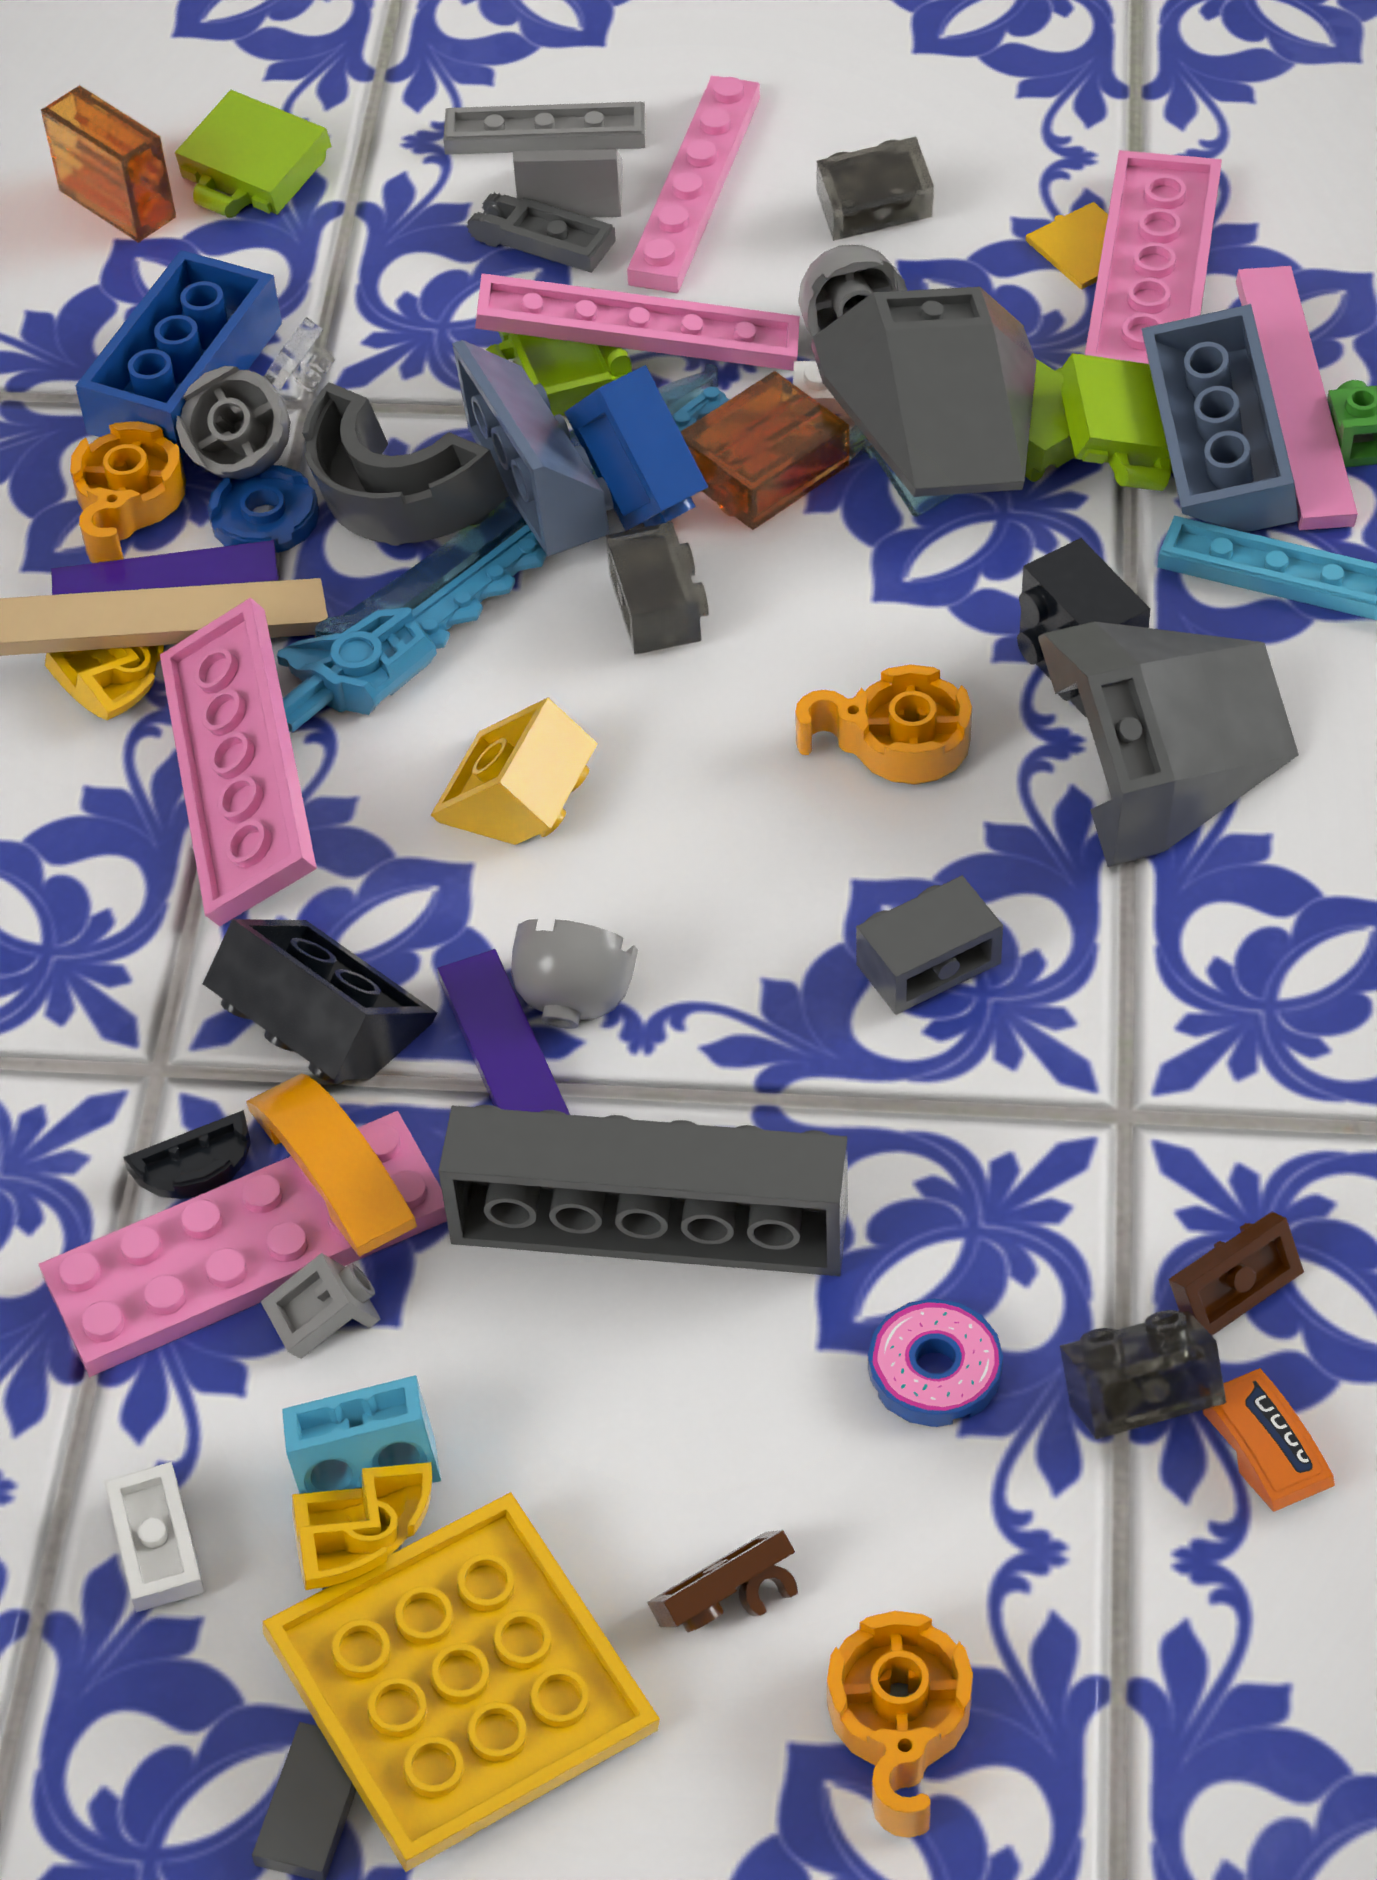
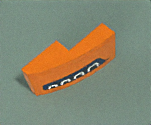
[1200,1368,1335,1512]

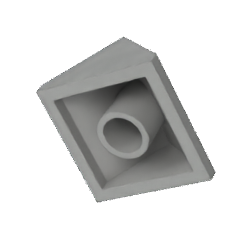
[513,149,623,217]

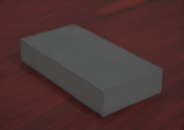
[252,1722,356,1880]

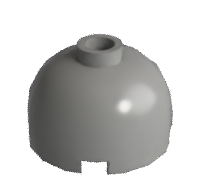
[798,245,907,337]
[176,366,291,480]
[511,919,638,1029]

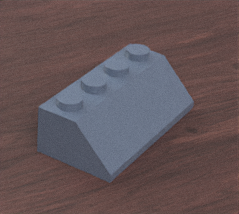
[1141,304,1298,532]
[452,340,613,557]

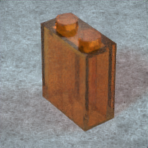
[41,85,176,243]
[681,371,850,530]

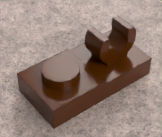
[1168,1211,1304,1342]
[647,1530,798,1633]

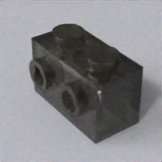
[816,137,934,241]
[606,522,709,655]
[1060,1310,1226,1439]

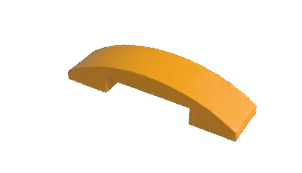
[246,1073,417,1257]

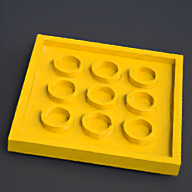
[263,1492,660,1872]

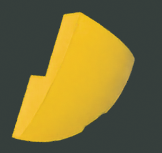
[45,645,164,720]
[292,1462,432,1590]

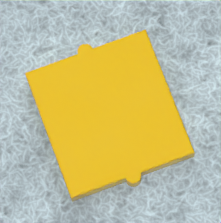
[1025,202,1108,290]

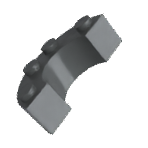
[302,382,509,546]

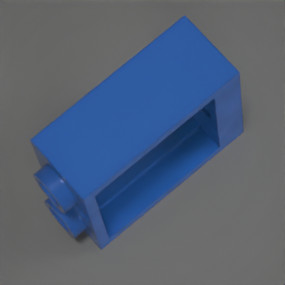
[564,365,708,532]

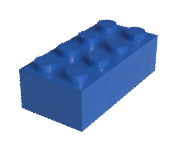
[75,250,282,459]

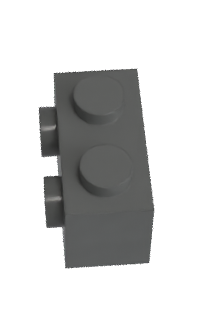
[856,875,1003,1015]

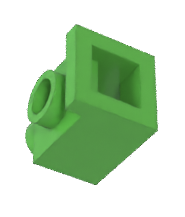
[1327,380,1377,467]

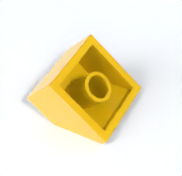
[431,697,598,845]

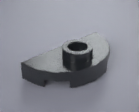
[123,1110,251,1199]

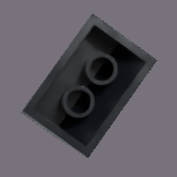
[202,919,438,1084]

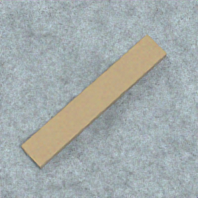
[0,578,329,656]

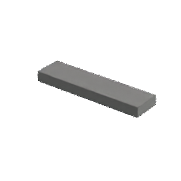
[443,102,645,154]

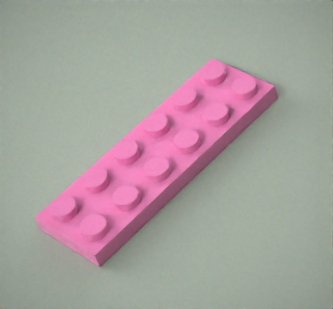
[1085,150,1222,364]
[160,598,317,926]
[39,1111,447,1378]

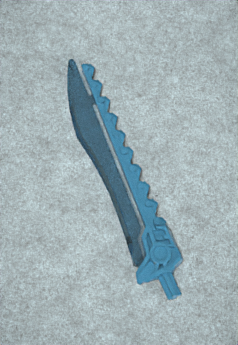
[277,364,730,733]

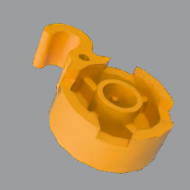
[70,421,186,563]
[795,664,972,784]
[827,1611,973,1838]

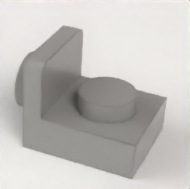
[261,1253,381,1359]

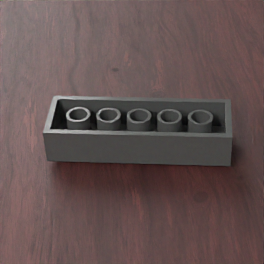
[439,1105,848,1276]

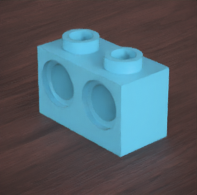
[282,1375,441,1494]

